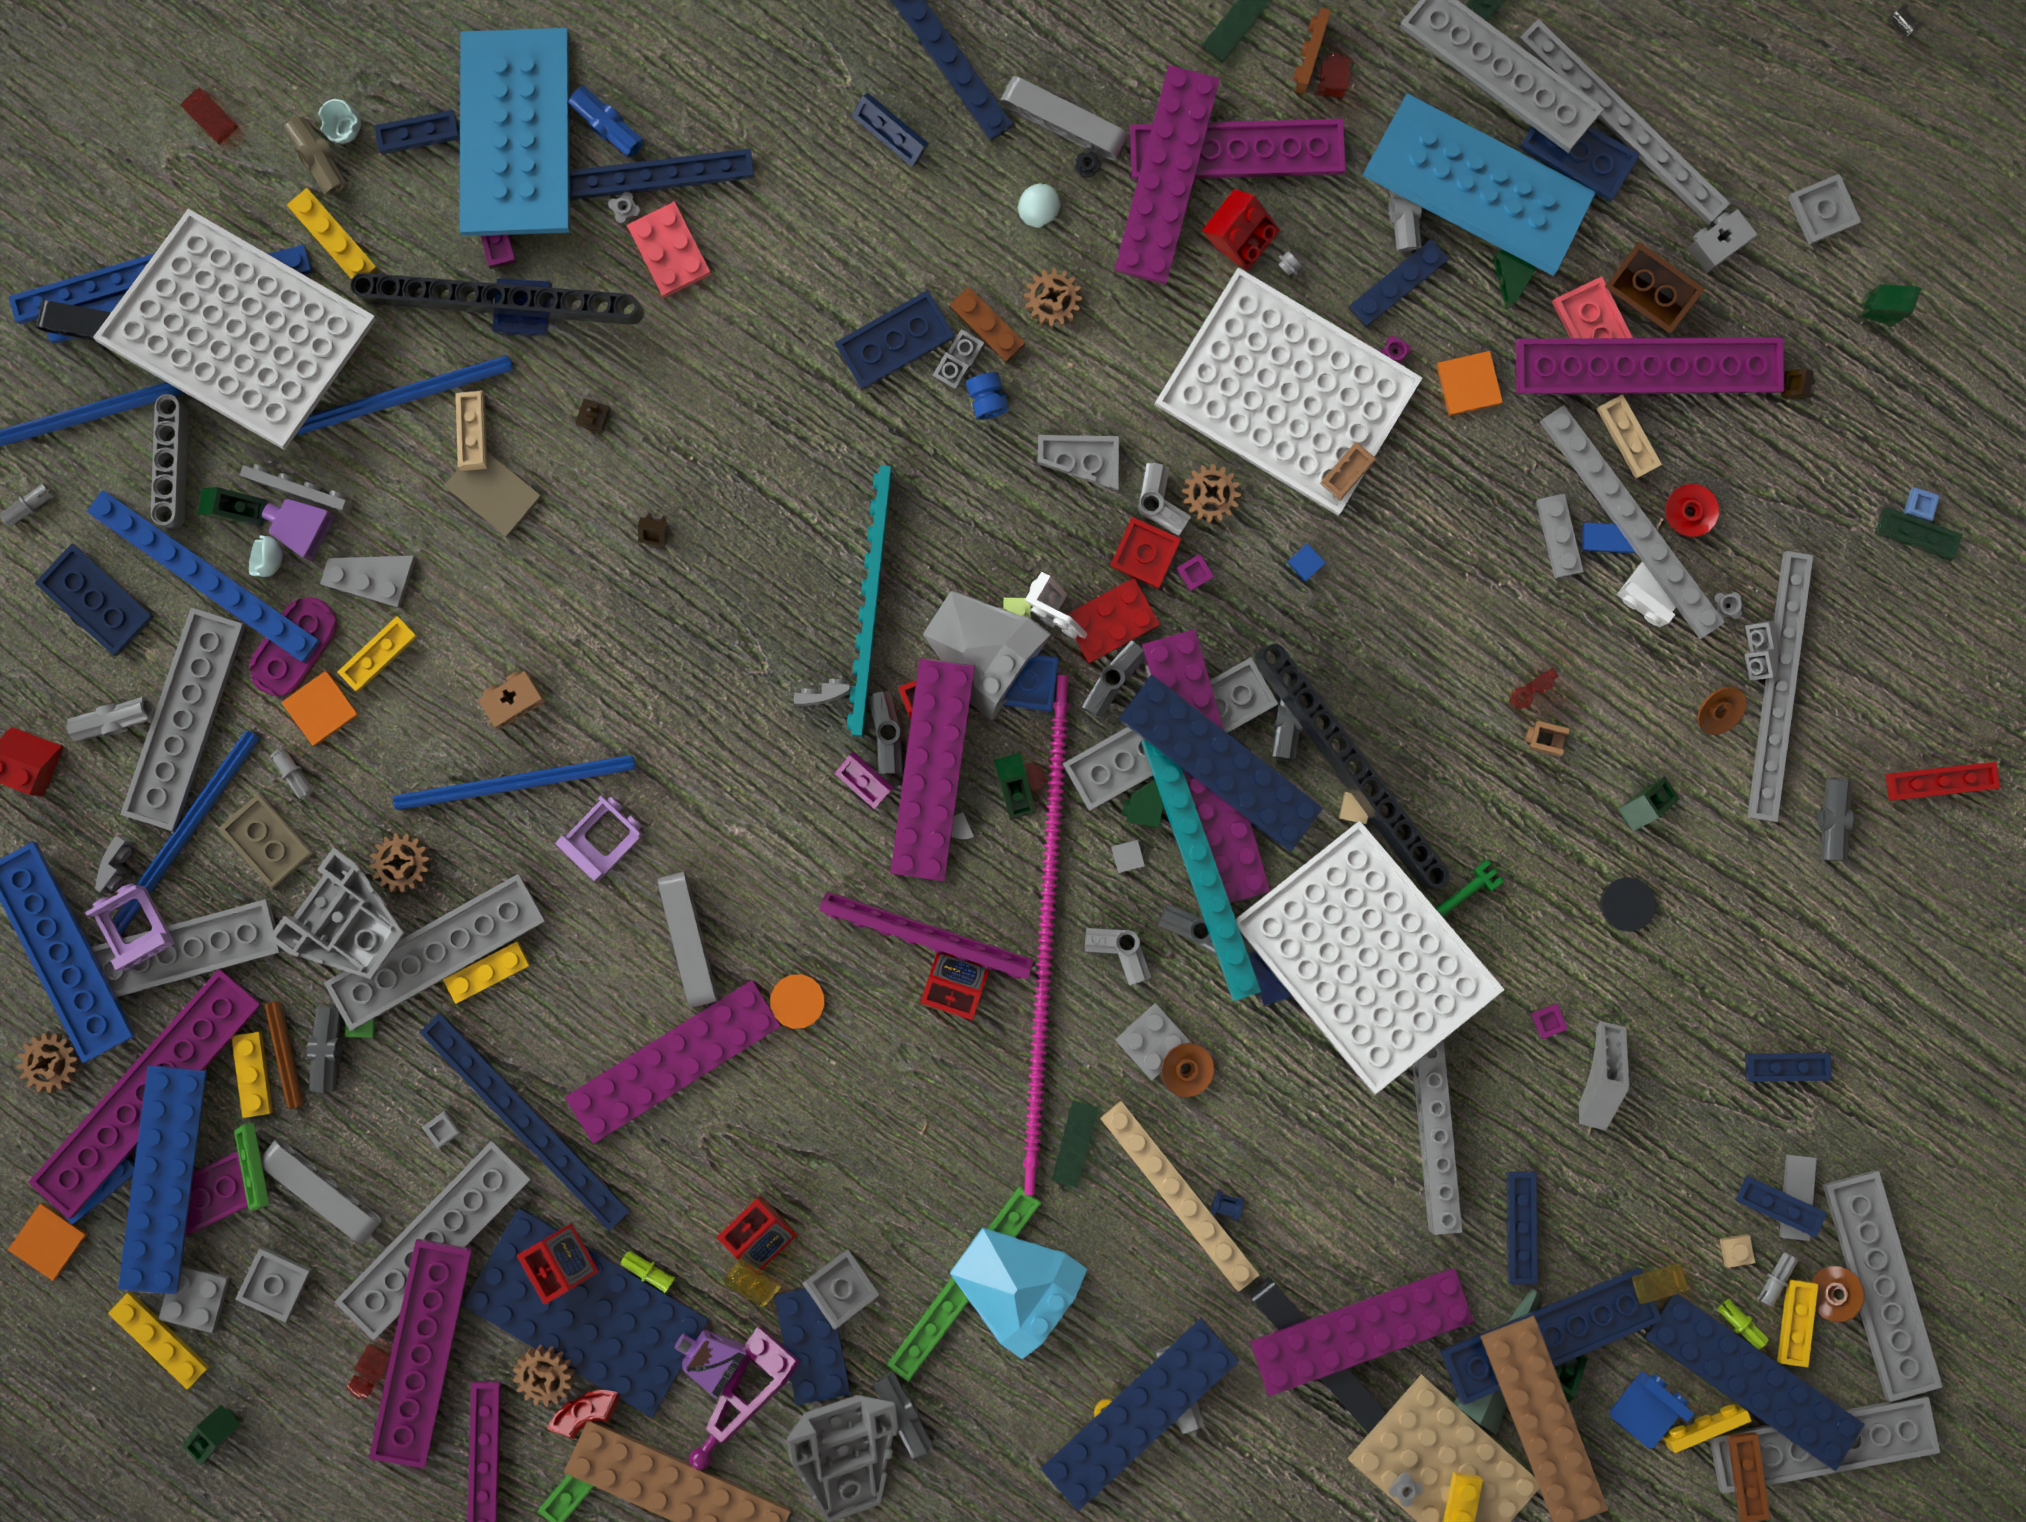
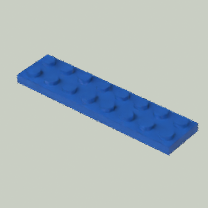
[0,842,136,1063]
[118,1065,208,1294]

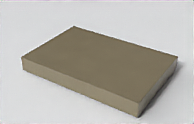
[444,452,542,538]
[218,793,315,890]

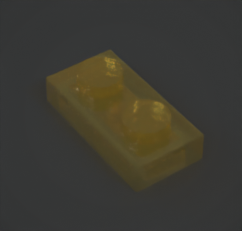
[723,1258,781,1308]

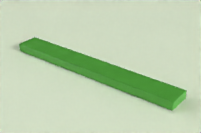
[887,1185,1041,1382]

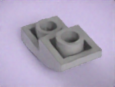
[933,329,985,389]
[1744,620,1778,680]
[794,679,851,706]
[95,835,135,893]

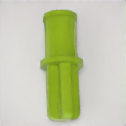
[621,1251,675,1293]
[1717,1299,1769,1350]

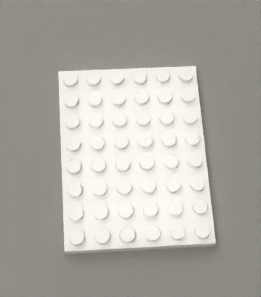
[93,209,376,450]
[1155,267,1422,516]
[1235,821,1504,1095]

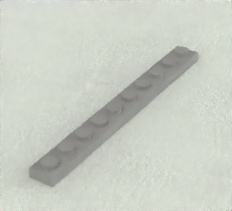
[1518,19,1730,225]
[1540,405,1725,639]
[1747,551,1813,822]

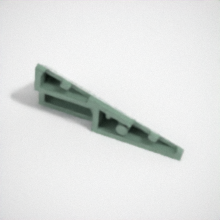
[1453,1289,1540,1434]

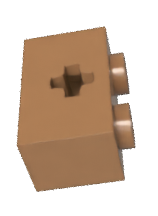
[478,671,547,730]

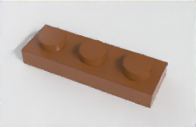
[1292,7,1331,95]
[949,287,1025,363]
[1727,1432,1770,1522]

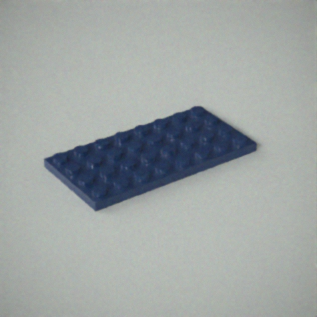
[462,1207,710,1417]

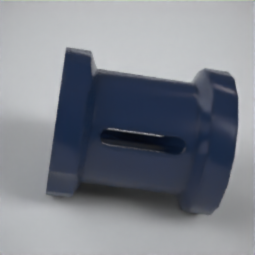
[1211,1190,1244,1222]

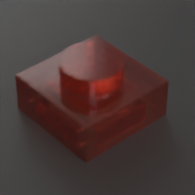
[1024,762,1046,792]

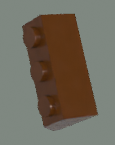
[1605,241,1705,334]

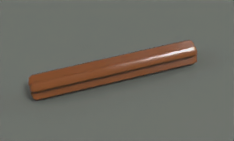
[265,1001,304,1109]

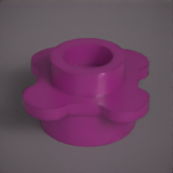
[1380,336,1411,365]

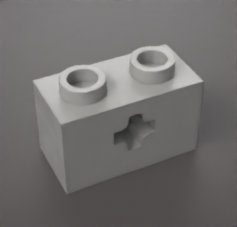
[1688,209,1757,273]

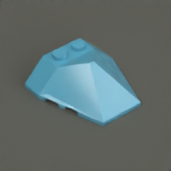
[950,1227,1087,1359]

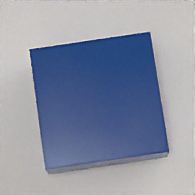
[1287,543,1326,582]

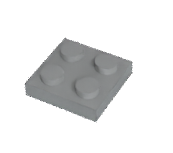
[1787,174,1861,245]
[1115,1003,1191,1081]
[235,1247,312,1323]
[802,1249,879,1329]
[159,1265,230,1333]

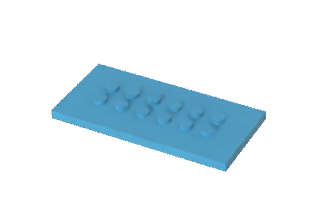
[460,28,570,236]
[1362,93,1596,276]

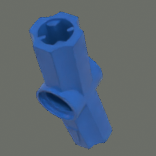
[568,85,644,158]

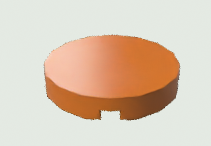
[770,974,825,1029]

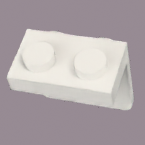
[1616,562,1676,627]
[1025,572,1087,639]

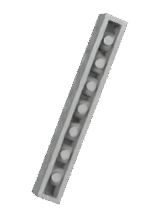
[1413,1040,1462,1235]

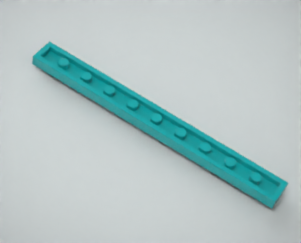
[847,465,892,737]
[1142,740,1261,1001]

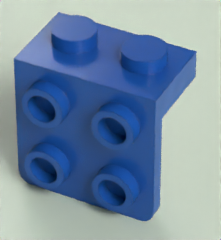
[1609,1371,1694,1449]

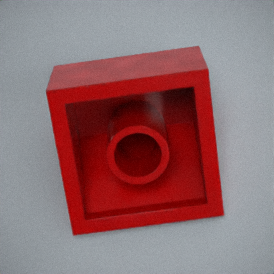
[0,727,64,797]

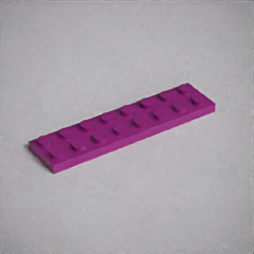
[1114,65,1220,285]
[1129,119,1345,180]
[890,658,975,881]
[565,980,781,1144]
[369,1238,472,1469]
[1249,1268,1474,1396]

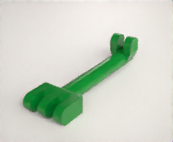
[1436,859,1505,917]

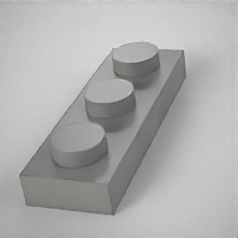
[1536,493,1583,579]

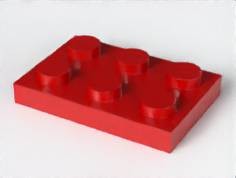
[1066,578,1160,664]

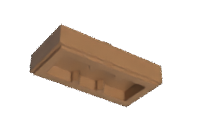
[1320,442,1376,501]

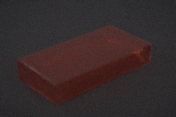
[180,87,238,145]

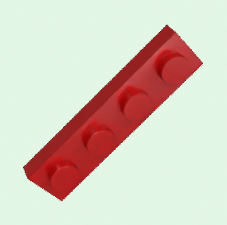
[1885,762,2000,801]

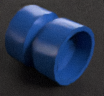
[966,372,1009,420]

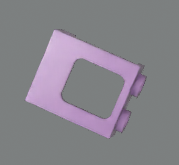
[555,796,644,882]
[85,884,175,971]

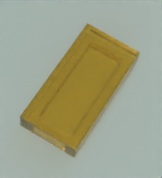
[1631,1263,1688,1304]

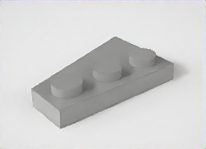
[1038,435,1119,491]
[320,556,416,608]

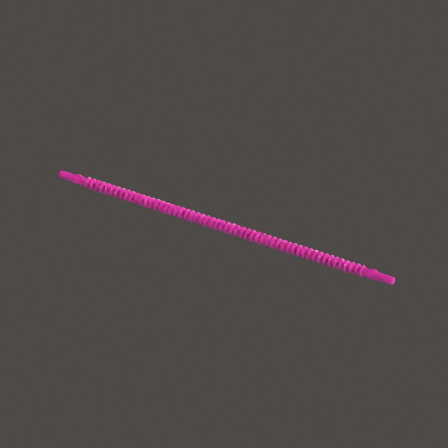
[1023,675,1070,1195]

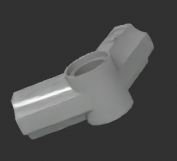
[1138,463,1191,537]
[1085,928,1151,985]

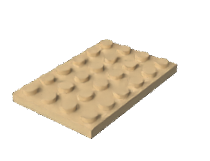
[1348,1374,1540,1522]

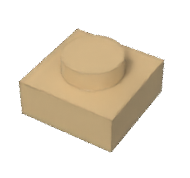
[1720,1234,1755,1268]

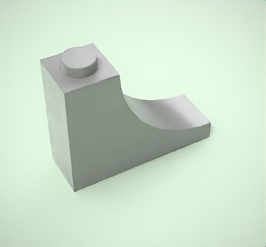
[1579,1021,1629,1130]

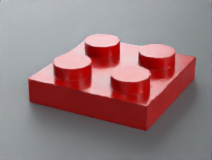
[1110,517,1181,589]

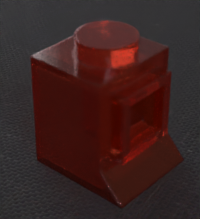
[1314,53,1351,99]

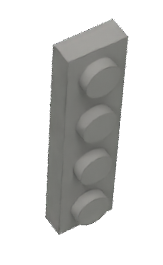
[240,464,353,515]

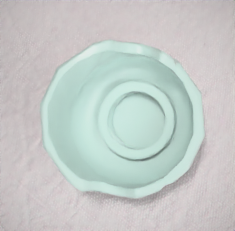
[318,98,361,144]
[1017,183,1061,228]
[249,535,283,577]

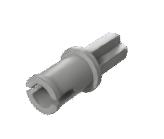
[0,483,54,526]
[270,747,313,799]
[1757,1252,1798,1308]

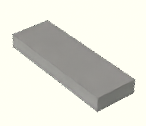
[1779,1154,1817,1241]

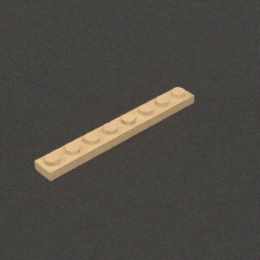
[1100,1101,1259,1292]

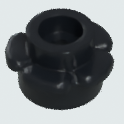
[1074,152,1101,178]

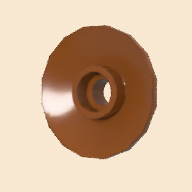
[1697,687,1747,735]
[1161,1043,1214,1098]
[1811,1266,1865,1322]

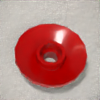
[1665,484,1719,537]

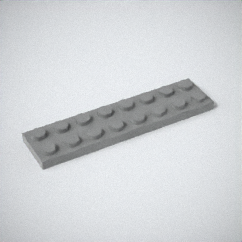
[1400,0,1604,153]
[120,608,246,831]
[1063,657,1278,811]
[324,874,547,1031]
[91,899,282,997]
[335,1140,533,1341]
[1823,1170,1943,1402]
[1709,1395,1940,1494]

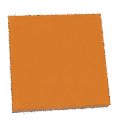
[1436,351,1503,416]
[281,670,359,747]
[8,1202,89,1281]

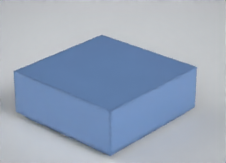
[1904,487,1940,522]

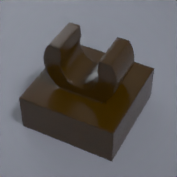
[1780,368,1815,400]
[575,398,611,434]
[638,513,667,548]

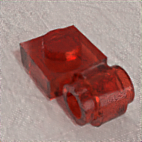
[1509,668,1559,709]
[346,1343,391,1400]

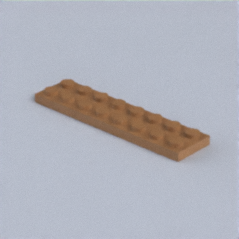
[1480,1316,1608,1522]
[564,1421,791,1522]

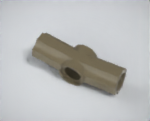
[284,115,347,196]

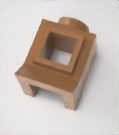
[1525,721,1570,758]

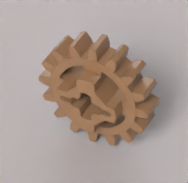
[1024,268,1082,329]
[1181,464,1241,524]
[369,833,432,892]
[17,1033,81,1093]
[513,1345,575,1407]

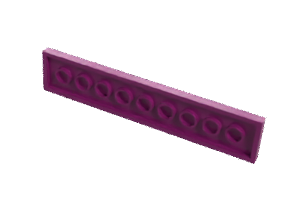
[1516,338,1784,395]
[1142,629,1270,903]
[27,969,263,1219]

